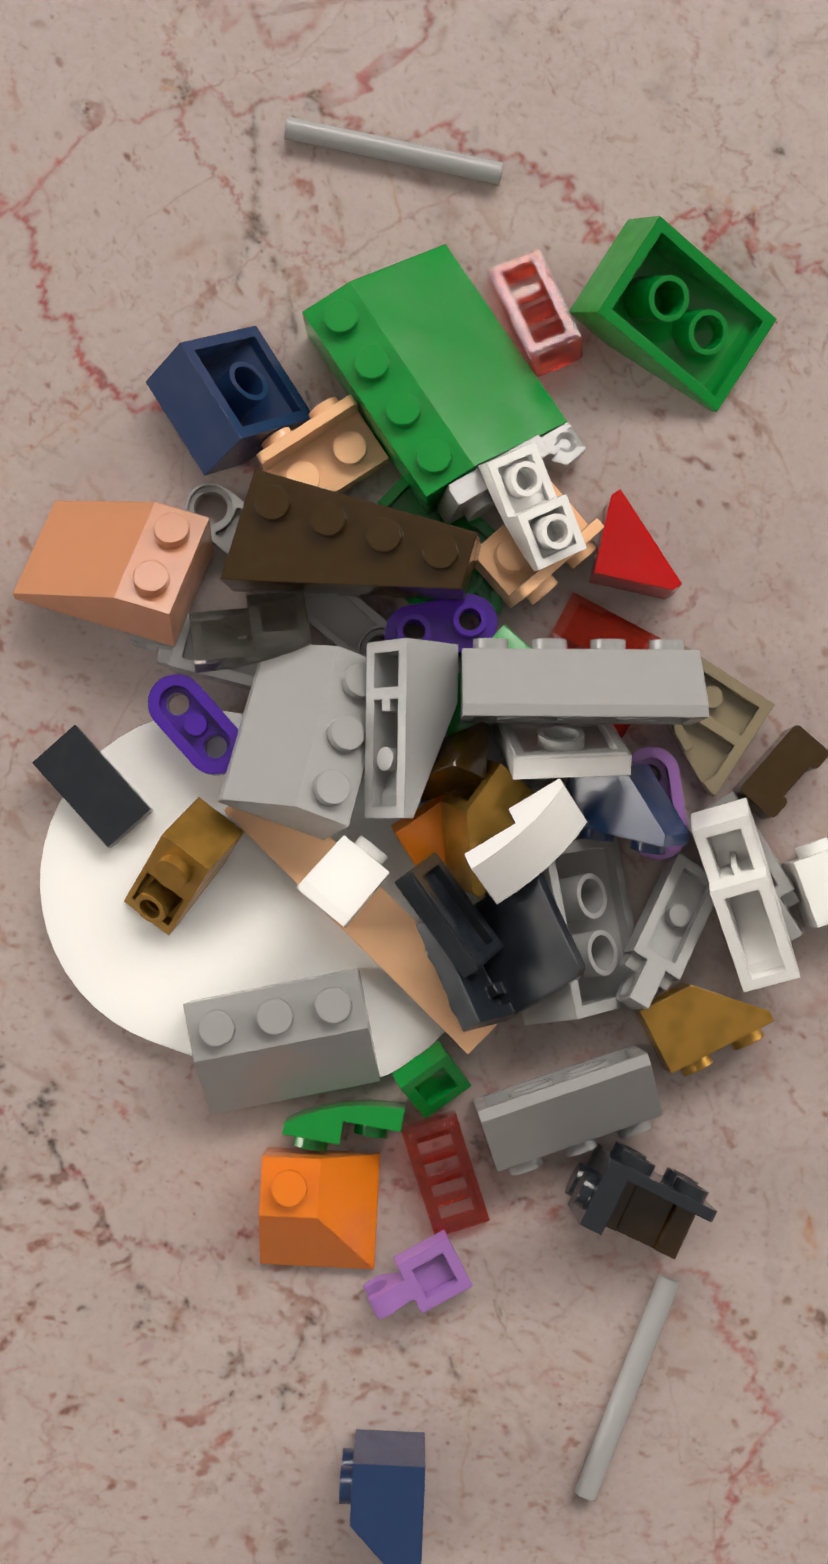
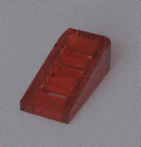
[488,248,583,377]
[401,1110,490,1235]

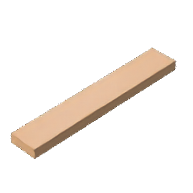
[223,806,497,1054]

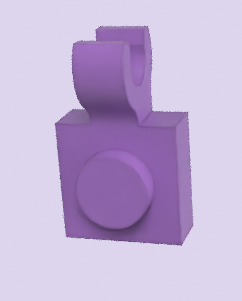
[363,1230,473,1319]

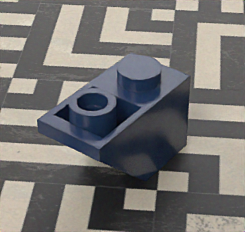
[566,761,690,855]

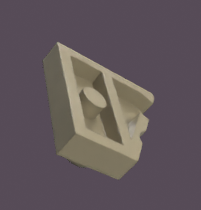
[666,646,775,797]

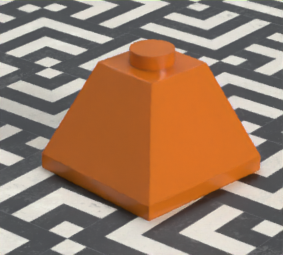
[259,1147,380,1270]

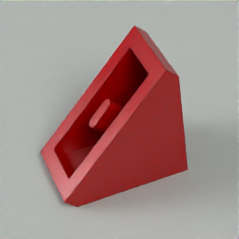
[588,489,682,600]

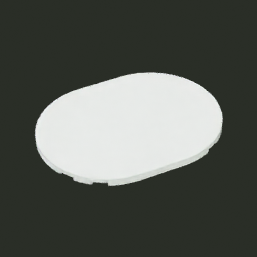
[40,711,485,1077]

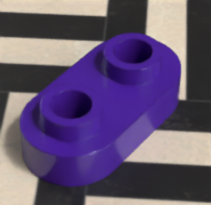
[384,594,498,657]
[148,674,239,776]

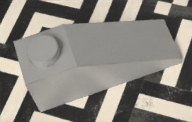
[364,638,458,819]

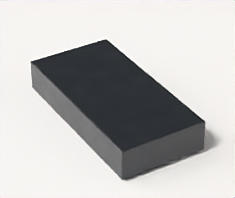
[32,725,153,848]
[394,852,504,978]

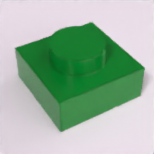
[392,1041,472,1119]

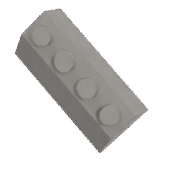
[460,638,709,725]

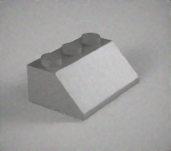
[218,642,367,840]
[522,835,635,1025]
[183,968,381,1115]
[473,1044,663,1176]

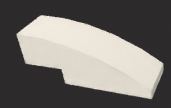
[691,798,800,992]

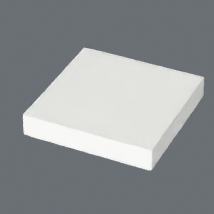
[494,723,632,780]

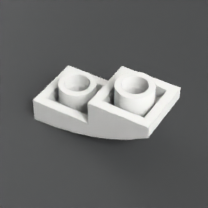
[478,442,587,571]
[465,778,587,904]

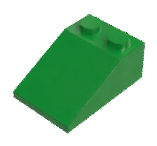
[568,216,777,412]

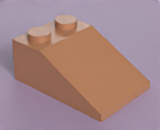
[13,501,213,647]

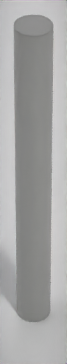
[284,116,503,185]
[574,1274,680,1501]

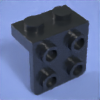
[416,873,585,1032]
[565,1141,718,1235]

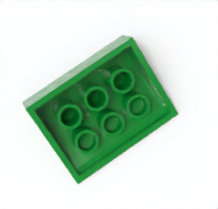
[302,244,567,515]

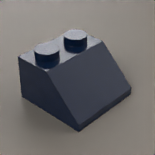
[146,326,311,476]
[339,1429,426,1564]

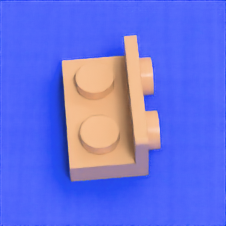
[256,395,389,494]
[475,482,604,608]

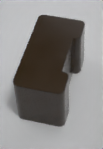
[732,725,828,819]
[606,1181,696,1259]

